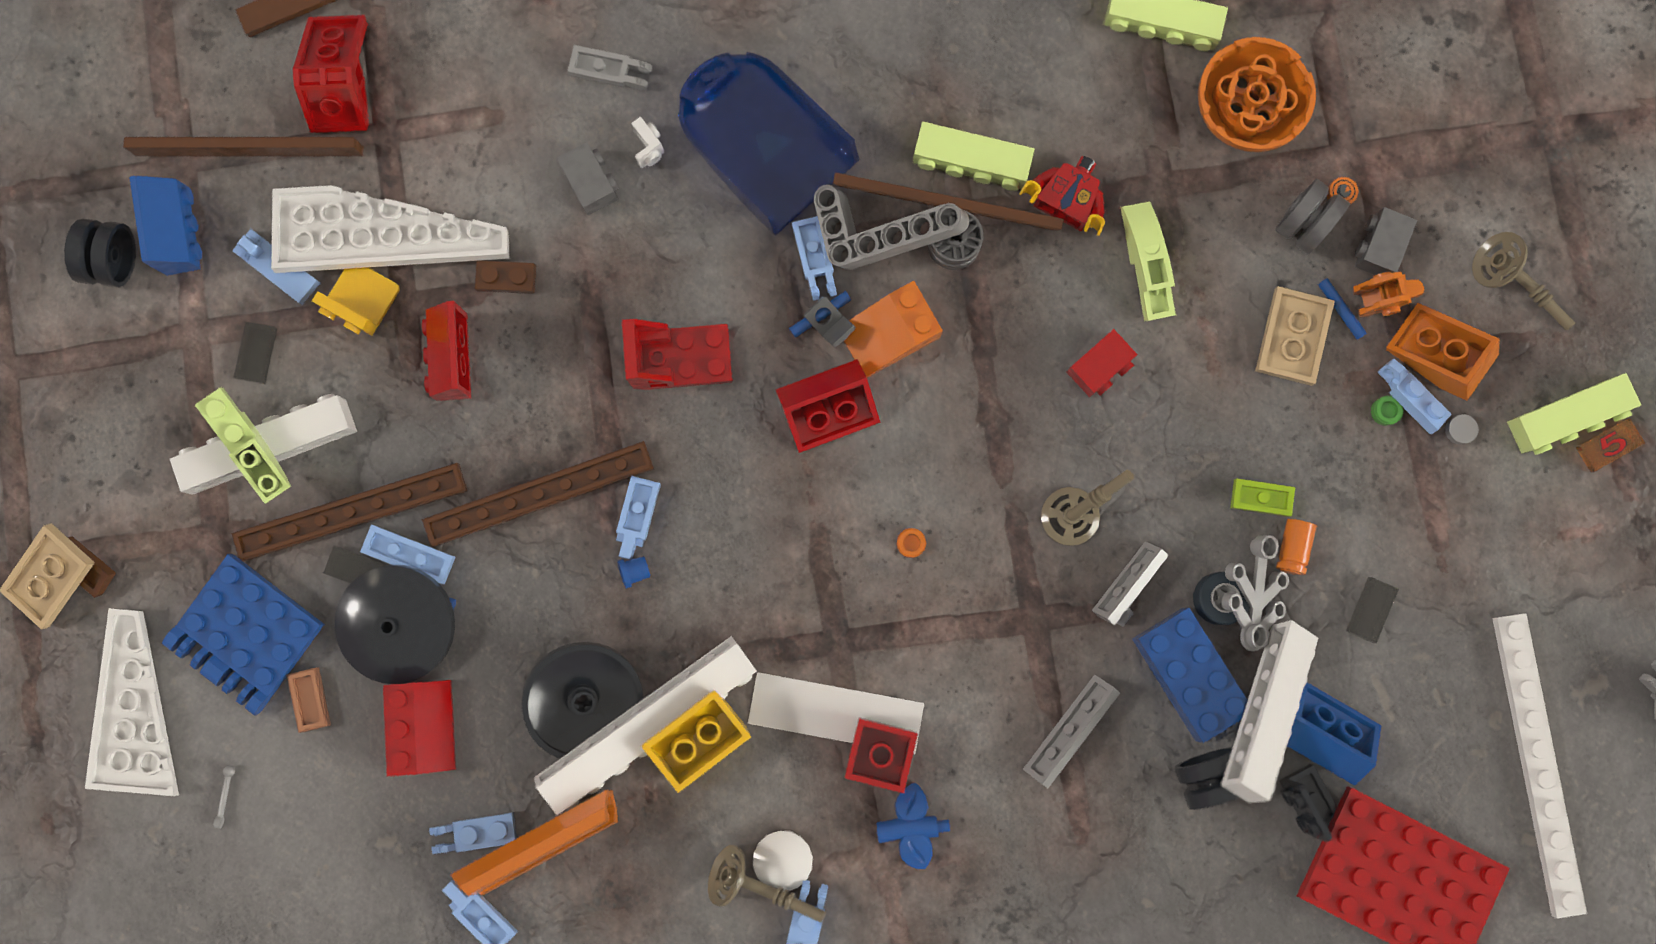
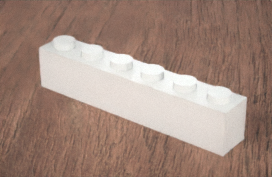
[170,394,357,495]
[1221,620,1318,803]

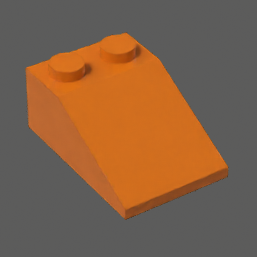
[844,281,943,378]
[1386,303,1500,401]

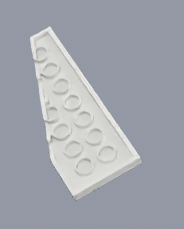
[271,185,509,273]

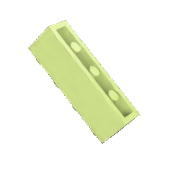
[1104,0,1228,51]
[913,121,1035,191]
[1507,373,1641,455]

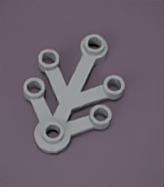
[1222,535,1289,651]

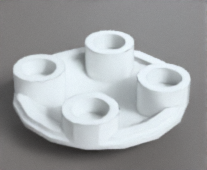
[753,830,813,892]

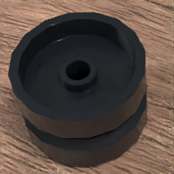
[64,219,136,287]
[1174,747,1240,810]

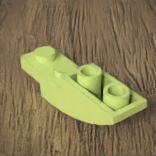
[1121,201,1176,321]
[195,388,291,504]

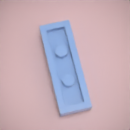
[360,525,456,584]

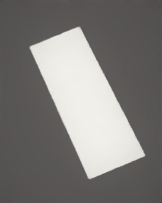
[748,672,924,755]

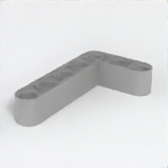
[814,185,969,270]

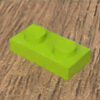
[1230,478,1295,517]

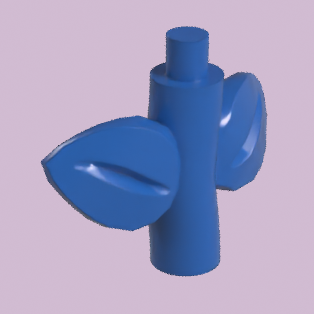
[877,783,950,870]

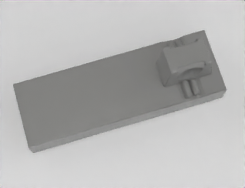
[1091,541,1169,627]

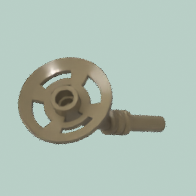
[1472,232,1575,331]
[1041,469,1134,546]
[708,845,826,923]

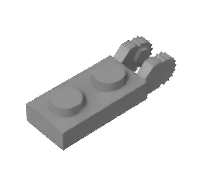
[567,45,652,90]

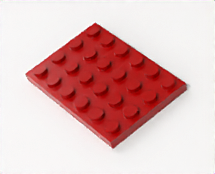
[1296,786,1510,944]

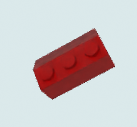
[422,301,471,401]
[775,359,881,453]
[383,680,456,777]

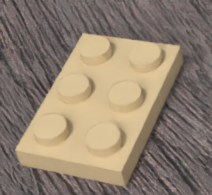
[1255,286,1335,386]
[0,523,95,630]

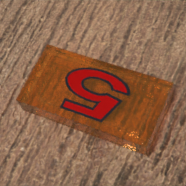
[1576,418,1645,472]

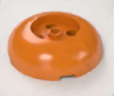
[1198,37,1316,152]

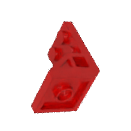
[293,15,369,133]
[622,319,733,390]

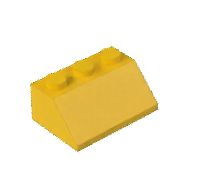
[641,689,751,793]

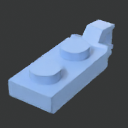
[1378,359,1452,434]
[616,476,661,560]
[442,880,518,944]

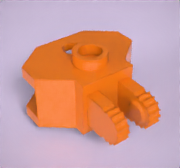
[1352,272,1425,317]

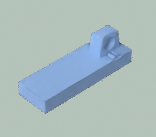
[232,229,320,305]

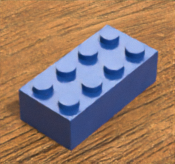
[1132,608,1248,743]

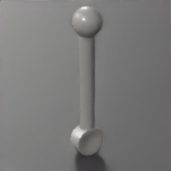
[213,765,235,829]

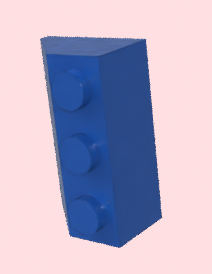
[129,176,202,276]
[1286,682,1381,786]

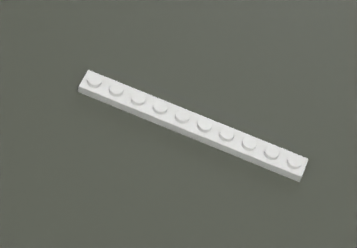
[1492,613,1587,919]

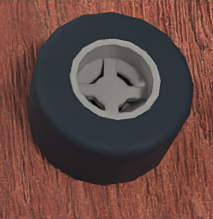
[1193,572,1250,625]

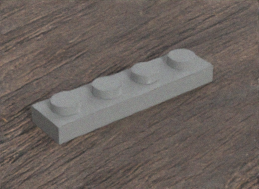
[1023,674,1120,789]

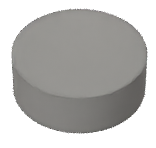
[1445,414,1478,445]

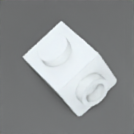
[631,117,664,168]

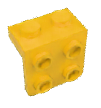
[312,267,400,336]

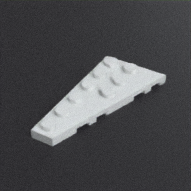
[85,608,179,796]

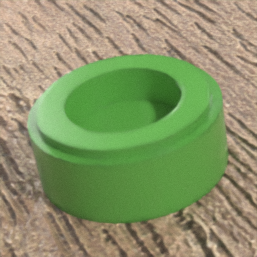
[1371,396,1403,426]

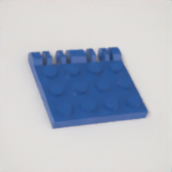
[162,554,325,716]

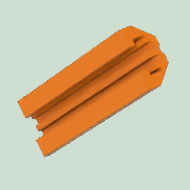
[450,790,618,896]

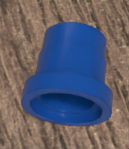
[617,556,650,589]

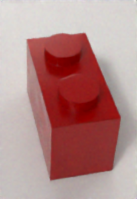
[1067,329,1138,398]

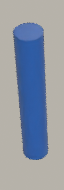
[1317,278,1367,340]
[789,291,851,338]

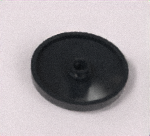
[335,565,455,684]
[522,642,644,759]

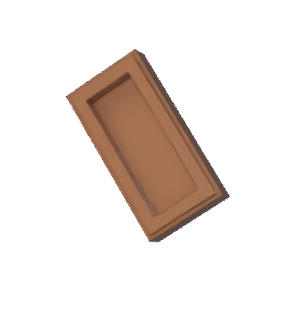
[287,667,331,733]

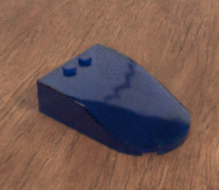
[678,52,860,236]

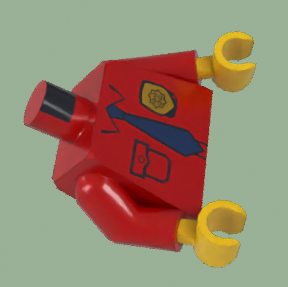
[1019,156,1105,236]

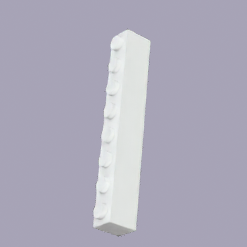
[534,636,757,815]

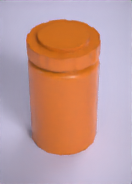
[1276,519,1317,575]

